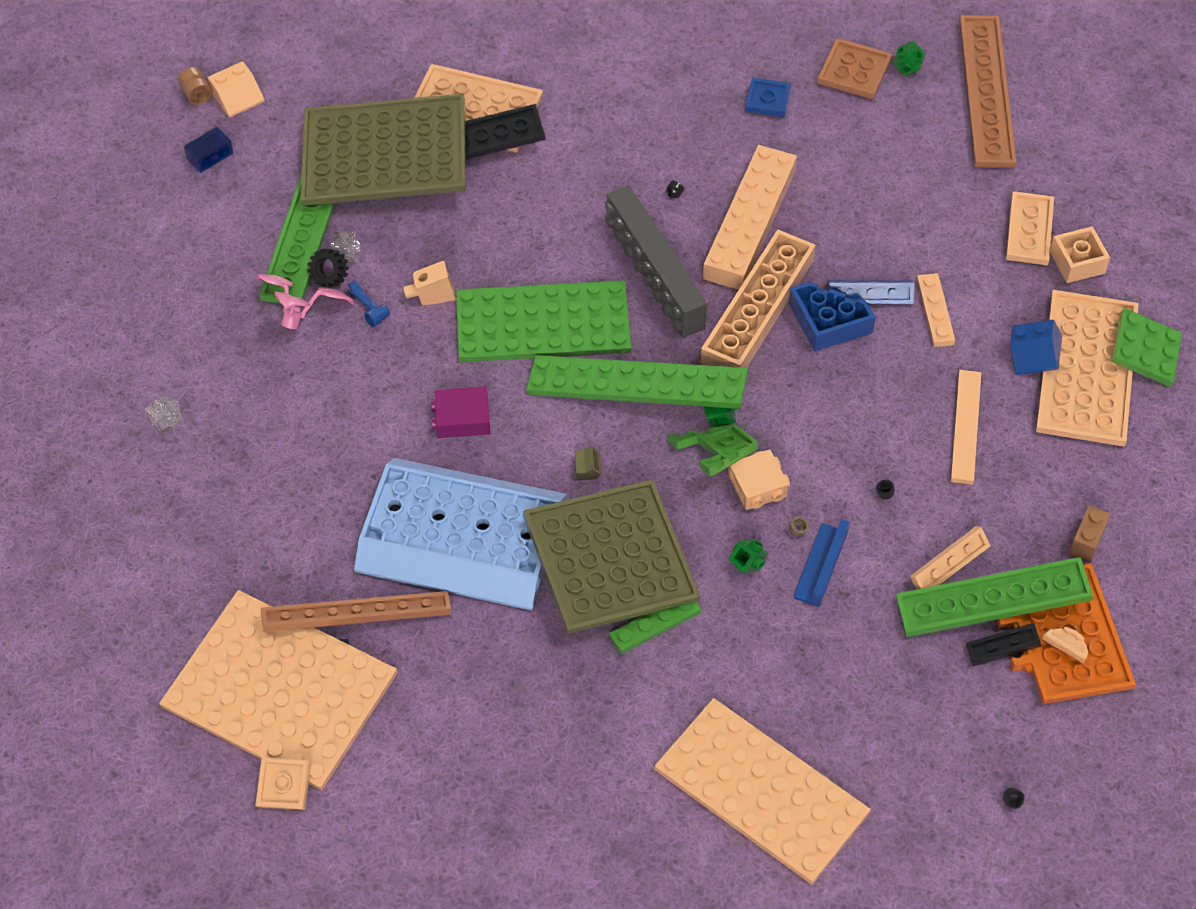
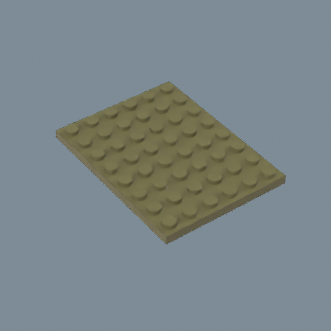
[301,93,466,206]

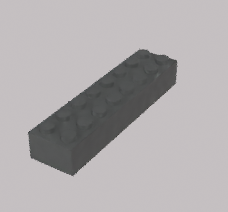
[605,185,707,338]

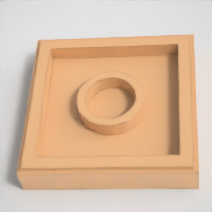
[255,757,311,810]

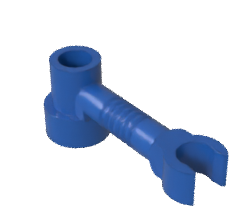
[347,281,390,327]

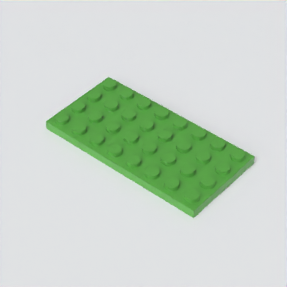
[456,280,631,362]

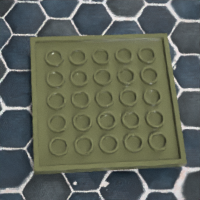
[523,479,700,634]

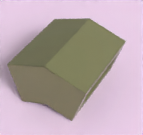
[575,446,601,480]

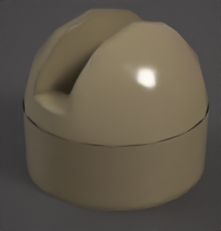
[789,517,809,537]

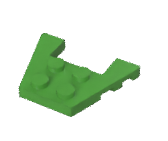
[668,424,758,477]

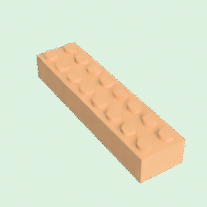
[703,145,797,290]
[700,230,816,368]

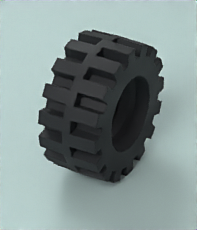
[308,249,349,287]

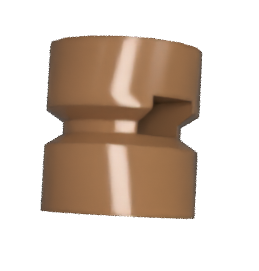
[178,67,213,105]

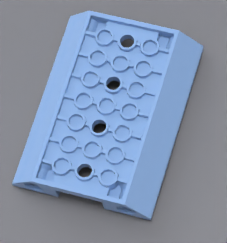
[354,458,567,611]

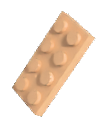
[1006,191,1054,266]

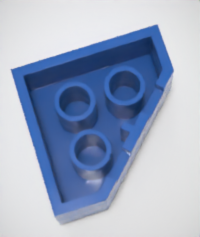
[788,282,876,351]

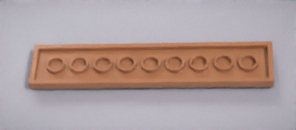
[959,15,1017,168]

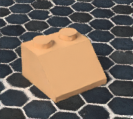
[208,61,265,118]

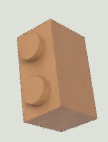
[1069,505,1111,562]

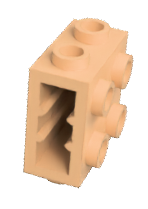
[728,449,790,510]

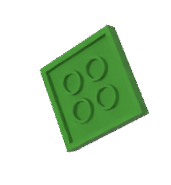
[1111,308,1182,387]

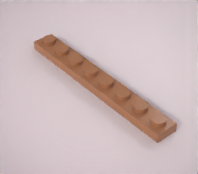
[261,591,451,632]

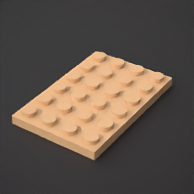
[415,64,543,152]

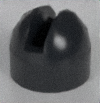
[666,181,684,198]
[876,480,895,500]
[1003,787,1025,809]

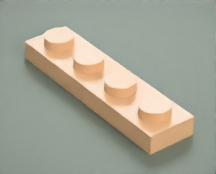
[916,273,955,347]
[910,526,990,590]

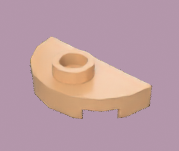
[1042,627,1088,664]

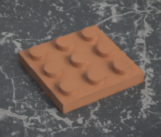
[817,38,892,100]

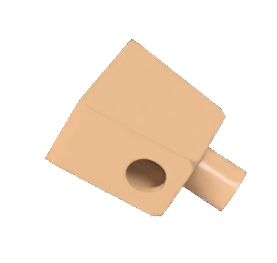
[404,261,456,306]

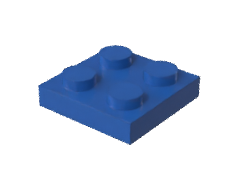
[745,77,791,118]

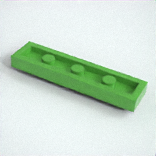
[609,601,701,655]

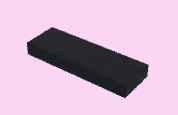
[966,623,1042,666]

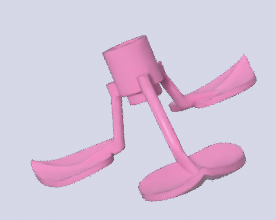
[256,274,354,330]

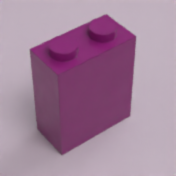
[431,386,490,438]

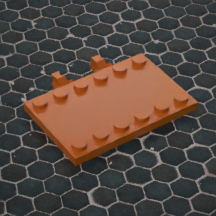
[996,563,1136,704]

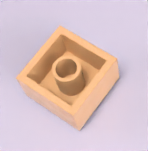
[1050,226,1110,283]

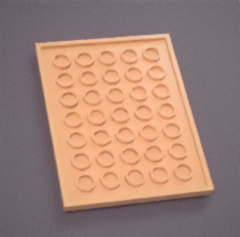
[159,590,398,791]

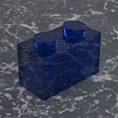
[184,127,234,173]

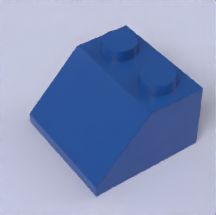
[1010,319,1062,375]

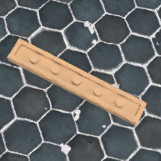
[950,370,981,485]

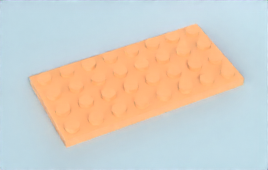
[1036,290,1139,447]
[654,698,871,885]

